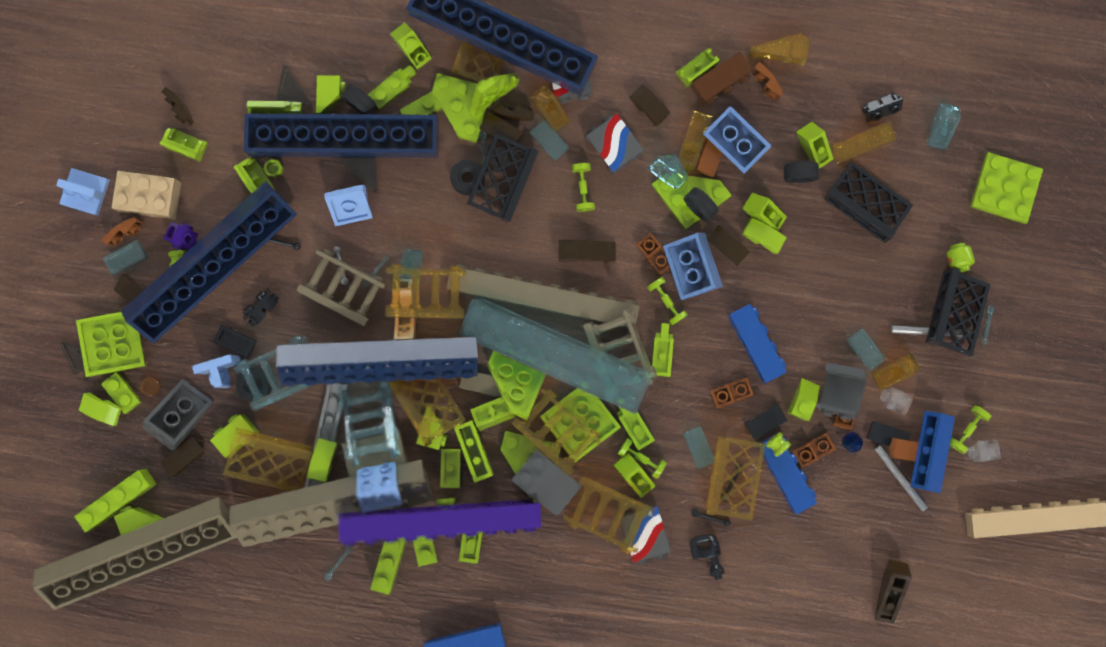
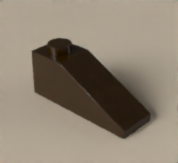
[559,240,616,262]
[874,559,912,624]

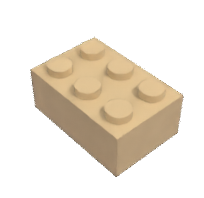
[112,171,182,220]

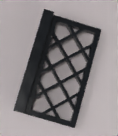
[467,133,539,222]
[823,161,913,243]
[925,268,991,357]

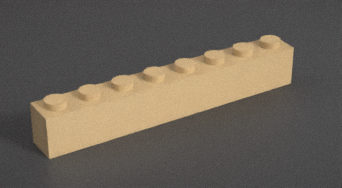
[965,498,1106,538]

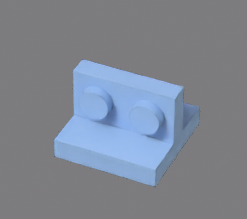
[56,168,110,216]
[325,184,372,226]
[192,355,242,388]

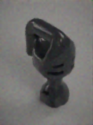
[690,534,725,580]

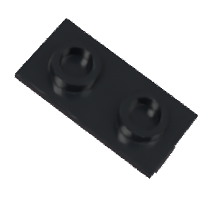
[862,93,904,123]
[243,288,279,327]

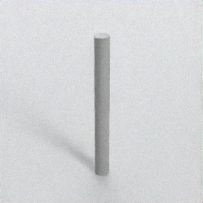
[891,325,969,337]
[874,445,928,511]

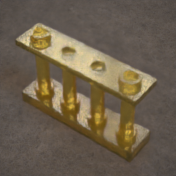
[386,264,466,318]
[512,388,601,476]
[563,476,655,554]

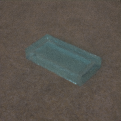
[530,120,569,161]
[103,240,147,275]
[846,329,886,371]
[682,426,716,469]

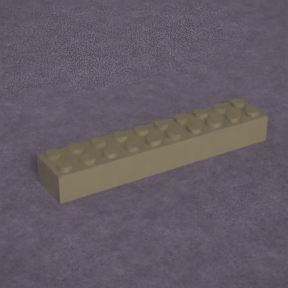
[230,460,433,547]
[33,497,237,610]

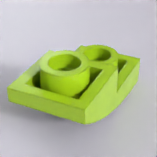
[742,218,786,254]
[79,392,122,426]
[307,438,338,483]

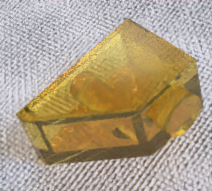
[529,86,570,132]
[871,352,921,391]

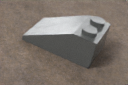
[143,379,213,451]
[512,449,582,516]

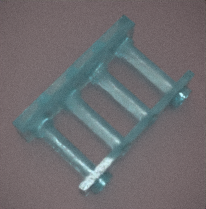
[233,335,312,412]
[340,381,400,467]

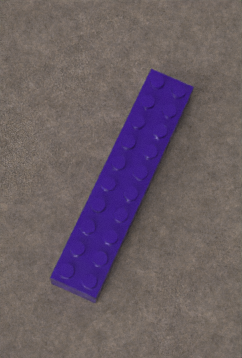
[338,499,541,546]

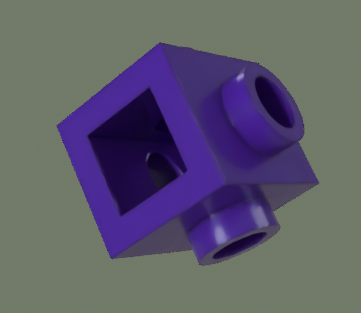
[163,222,199,250]

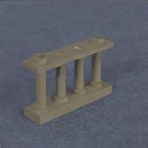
[296,248,389,326]
[583,308,657,398]

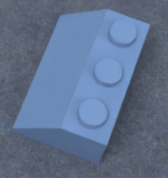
[703,106,771,174]
[663,233,723,300]

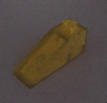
[748,34,811,65]
[831,121,897,164]

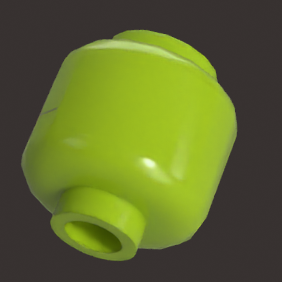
[946,243,975,273]

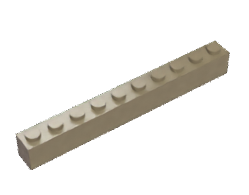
[446,264,640,329]

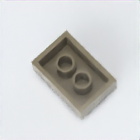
[342,430,409,477]

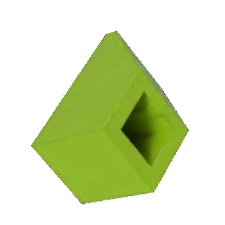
[390,22,432,70]

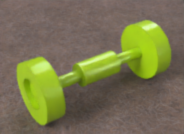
[572,163,595,212]
[647,277,688,325]
[950,406,992,454]
[618,438,667,479]

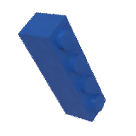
[727,304,787,383]
[910,411,955,493]
[756,434,817,515]
[424,622,506,647]

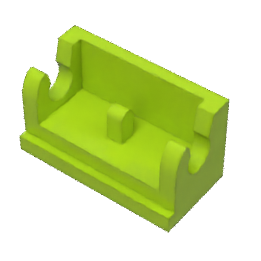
[676,48,719,87]
[160,128,208,162]
[234,157,276,194]
[470,397,515,431]

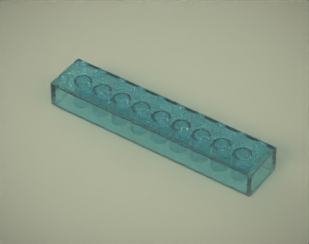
[458,297,654,414]

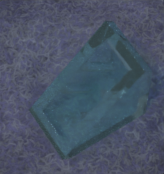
[647,154,689,190]
[397,249,424,281]

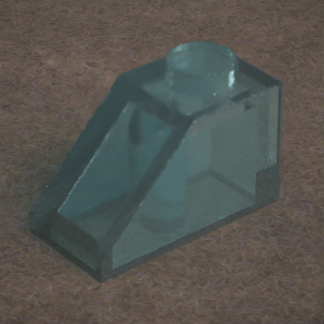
[927,102,961,150]

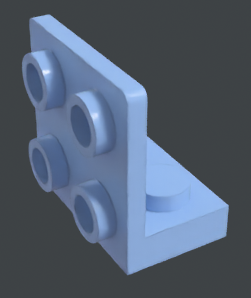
[357,462,402,513]

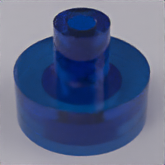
[842,432,863,453]

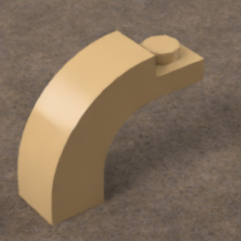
[392,279,416,341]

